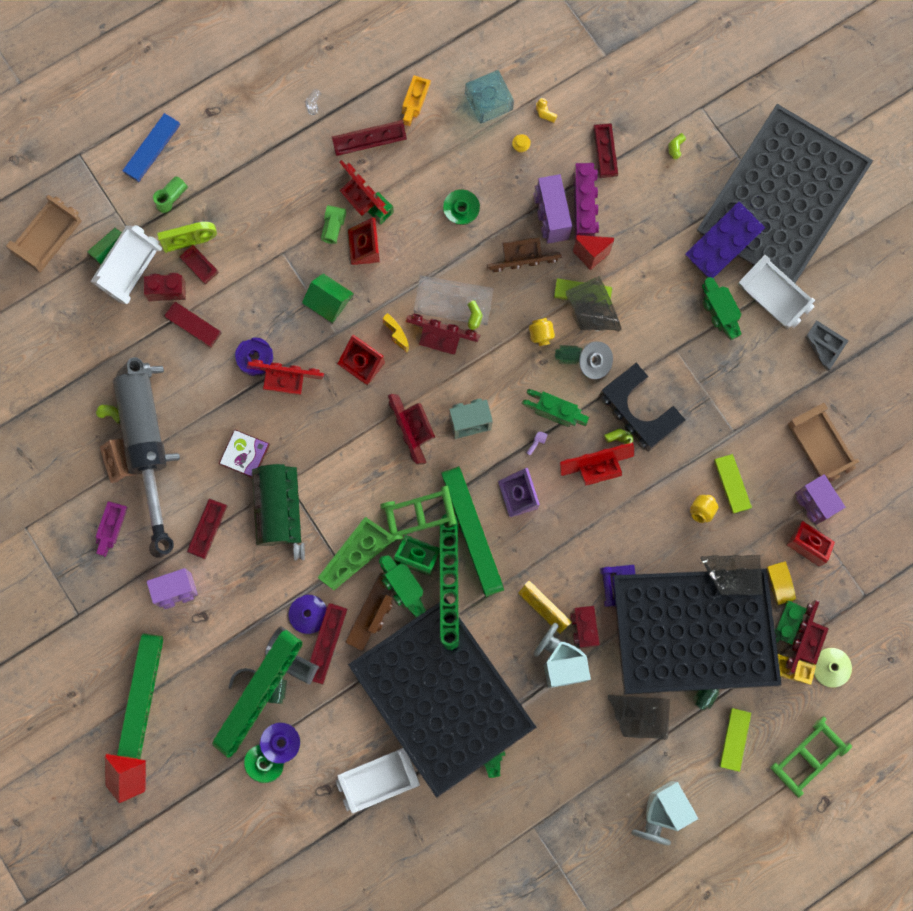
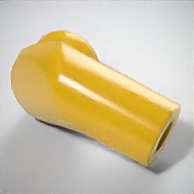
[536,98,558,123]

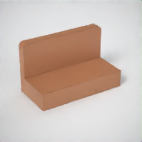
[100,439,138,483]

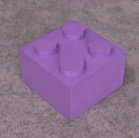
[795,475,846,525]
[147,568,198,609]

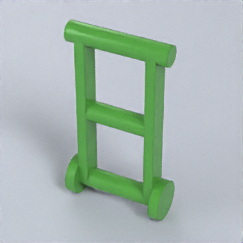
[380,486,456,542]
[770,716,852,798]

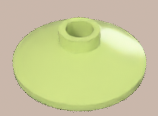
[814,648,852,688]

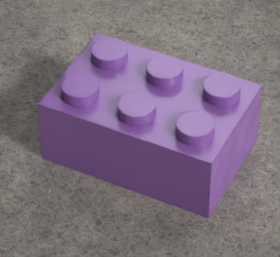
[534,174,572,244]

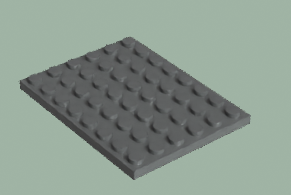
[697,104,874,283]

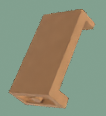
[6,195,82,273]
[787,402,860,483]

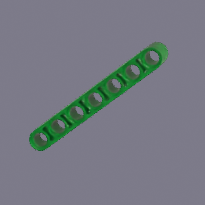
[441,466,504,597]
[440,514,459,650]
[212,630,303,758]
[117,633,163,759]

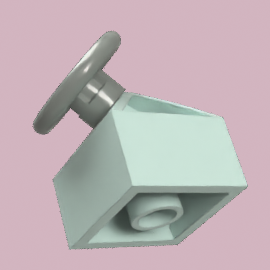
[533,623,591,688]
[631,781,698,846]

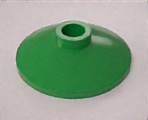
[443,189,480,225]
[244,745,284,783]

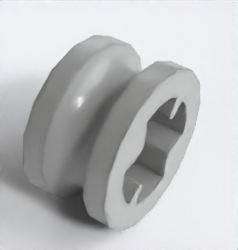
[294,543,305,560]

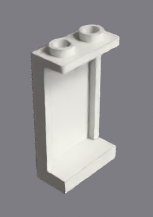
[90,225,162,304]
[738,255,815,329]
[336,748,420,814]

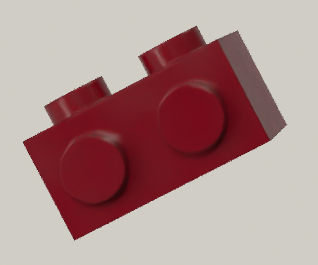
[144,273,186,301]
[570,605,600,649]

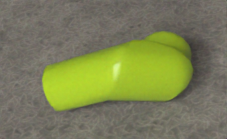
[467,300,483,330]

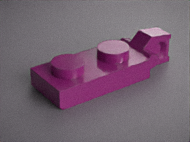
[95,501,128,557]

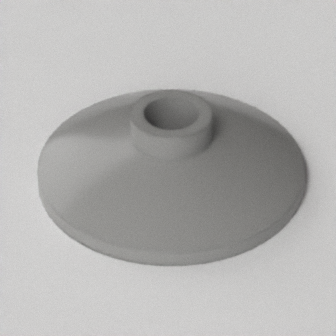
[579,341,613,379]

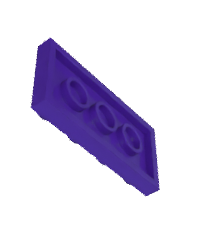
[685,202,765,278]

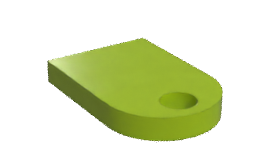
[157,222,217,253]

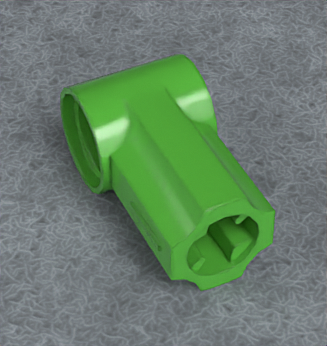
[153,176,188,213]
[321,205,346,244]

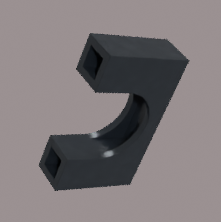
[599,362,686,452]

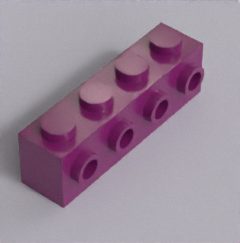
[573,163,599,239]

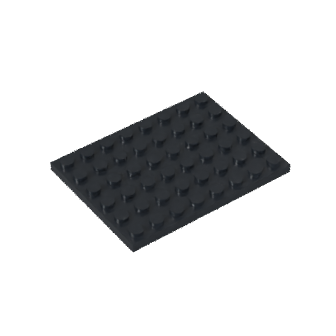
[612,568,782,695]
[348,598,537,798]

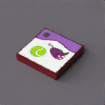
[219,429,270,478]

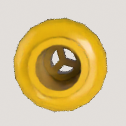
[529,318,555,346]
[690,494,719,523]

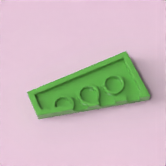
[318,517,396,590]

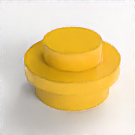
[512,134,531,153]

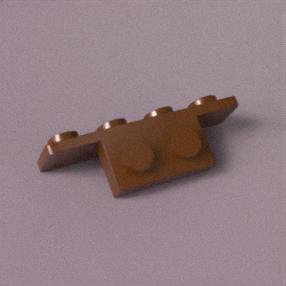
[487,237,562,272]
[345,573,393,651]

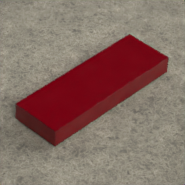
[593,123,618,178]
[164,301,222,348]
[187,498,228,560]

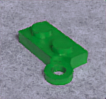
[775,600,807,644]

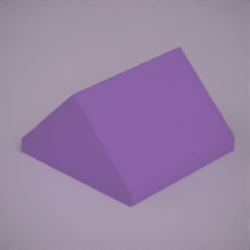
[498,468,540,517]

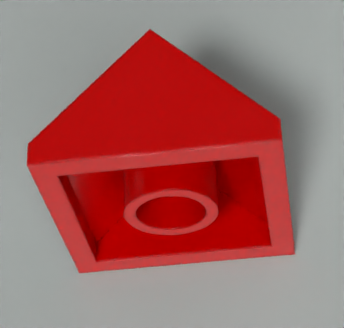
[348,217,380,265]
[573,235,614,270]
[337,335,385,385]
[787,521,835,567]
[105,754,146,803]

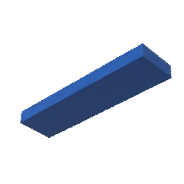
[122,113,180,182]

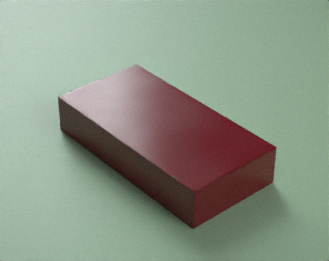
[179,245,219,284]

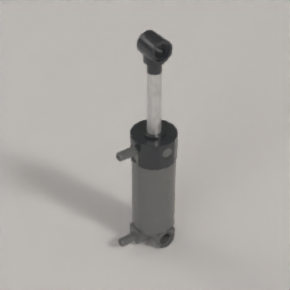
[113,357,180,558]

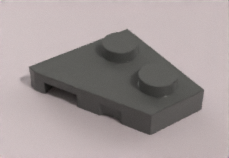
[805,320,849,371]

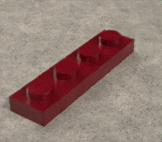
[332,120,407,156]
[310,603,348,685]

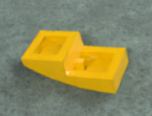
[382,313,409,353]
[766,561,796,605]
[778,654,816,685]

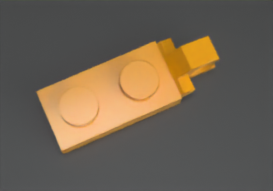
[402,75,431,126]

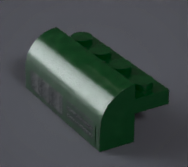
[252,464,302,546]

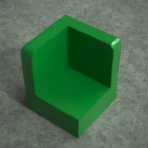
[367,192,394,225]

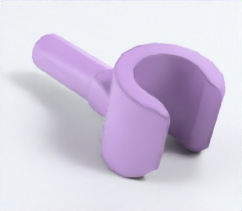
[527,432,547,455]

